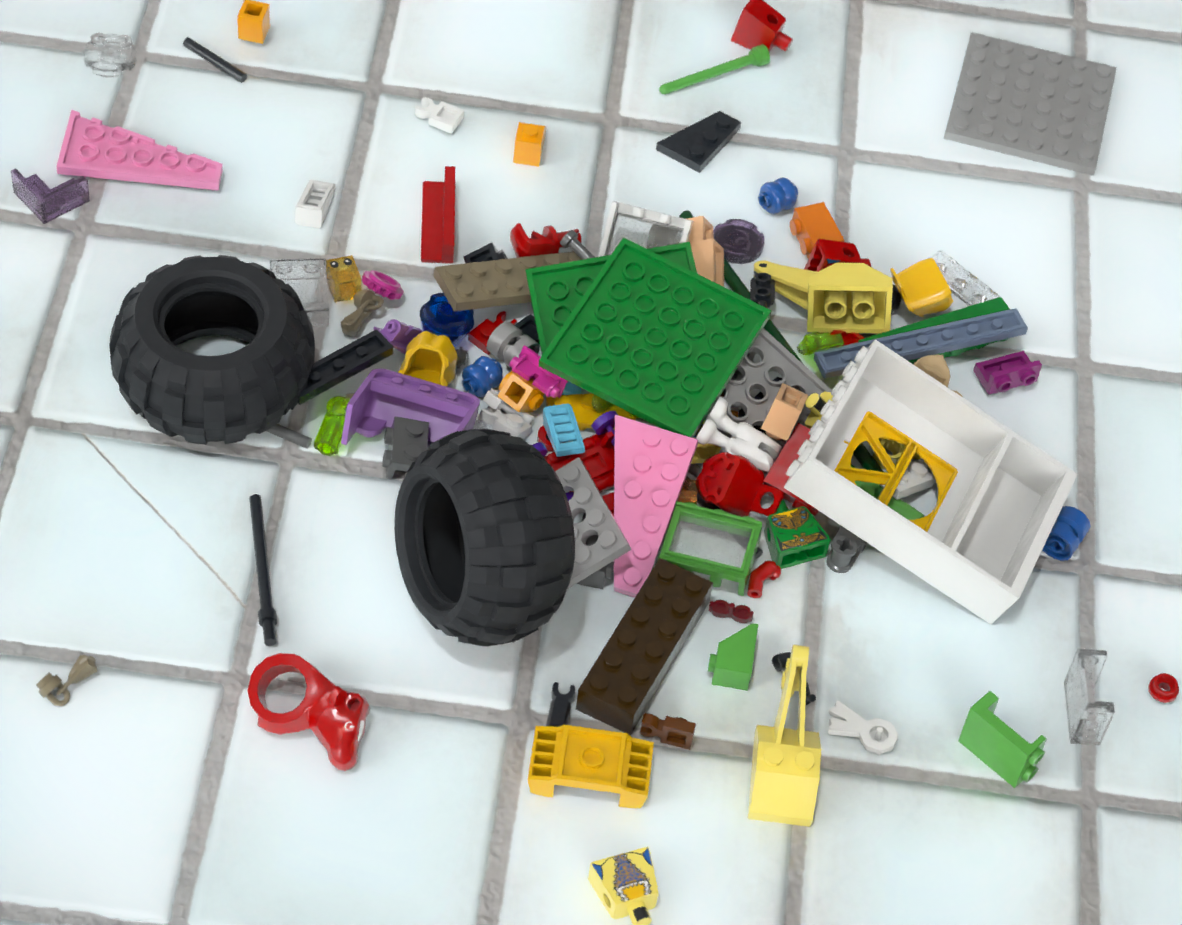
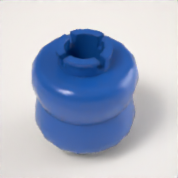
[758,177,798,214]
[462,356,503,397]

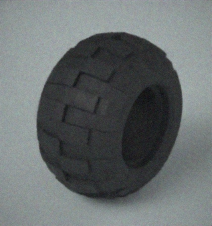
[109,255,315,445]
[394,428,575,647]

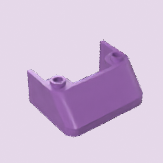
[341,369,480,445]

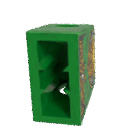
[764,500,831,569]

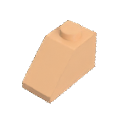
[761,383,808,441]

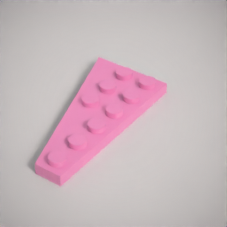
[57,110,223,190]
[614,415,698,597]

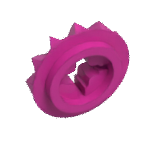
[362,270,404,300]

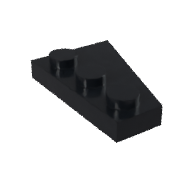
[656,111,741,173]

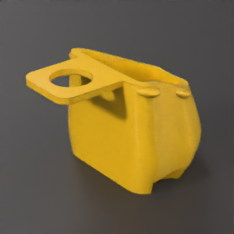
[890,258,954,317]
[398,331,458,387]

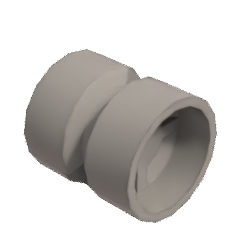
[486,321,540,369]

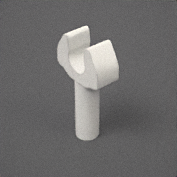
[483,388,534,424]

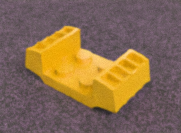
[528,725,654,808]

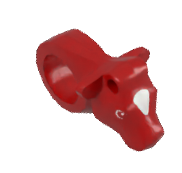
[247,653,370,771]

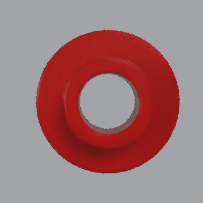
[1148,673,1179,703]

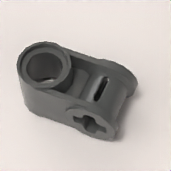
[826,525,868,573]

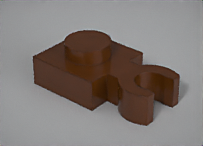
[639,713,696,750]

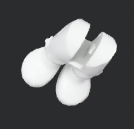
[695,397,782,472]

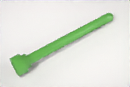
[659,44,770,94]

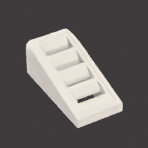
[295,180,336,228]

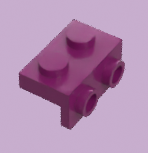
[973,350,1042,395]

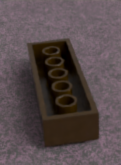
[576,558,713,736]

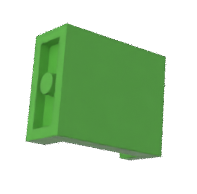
[958,691,1047,788]

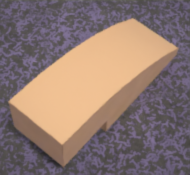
[688,216,724,287]

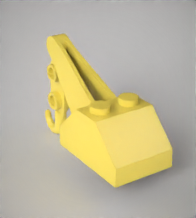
[748,645,821,827]

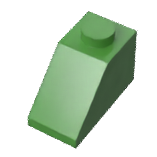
[708,623,758,691]

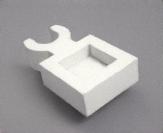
[415,97,464,134]
[478,406,533,439]

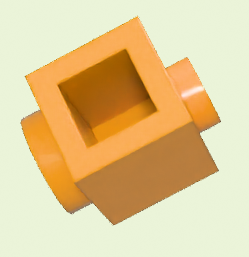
[498,371,544,412]

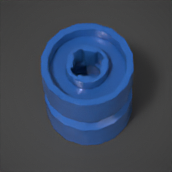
[1042,506,1091,561]

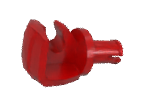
[510,223,582,258]

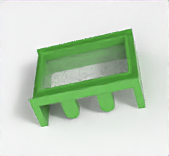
[658,501,762,596]

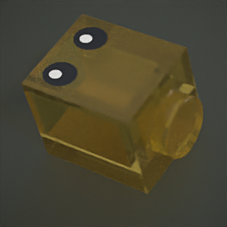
[326,255,362,303]

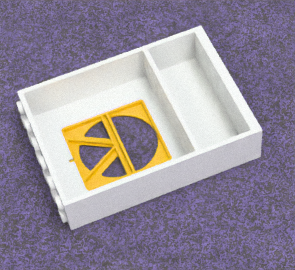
[784,339,1078,624]

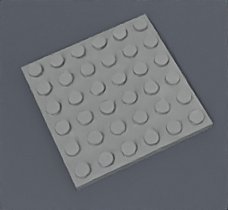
[943,32,1117,176]

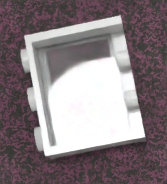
[598,201,694,257]

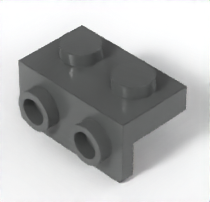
[382,416,429,479]

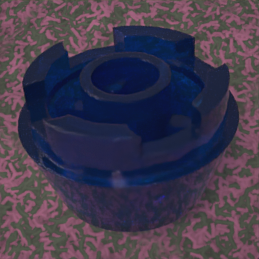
[419,293,474,347]

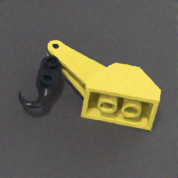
[750,260,893,334]

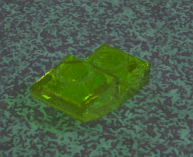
[797,332,844,355]

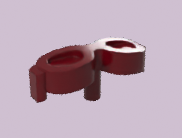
[709,599,754,623]

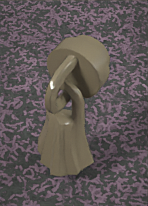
[341,289,384,336]
[36,655,97,707]

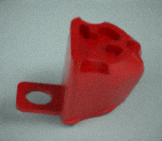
[696,452,783,517]

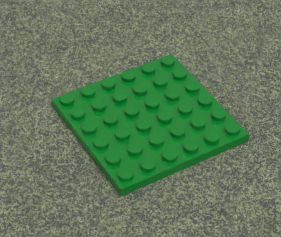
[539,237,772,438]

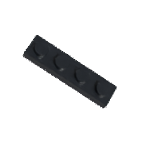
[297,329,394,405]

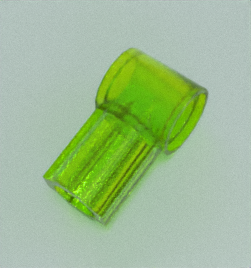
[314,396,350,457]

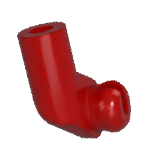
[747,560,781,598]

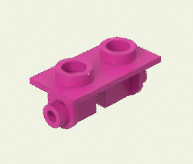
[509,345,568,398]

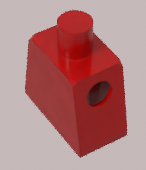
[730,0,793,52]

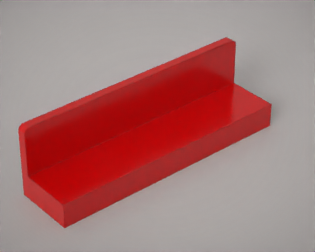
[421,166,456,264]

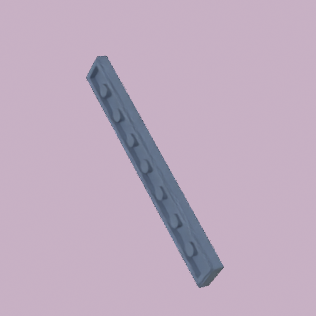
[814,308,1028,379]

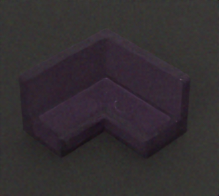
[11,168,90,224]

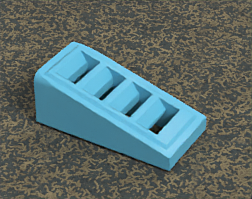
[543,404,585,457]

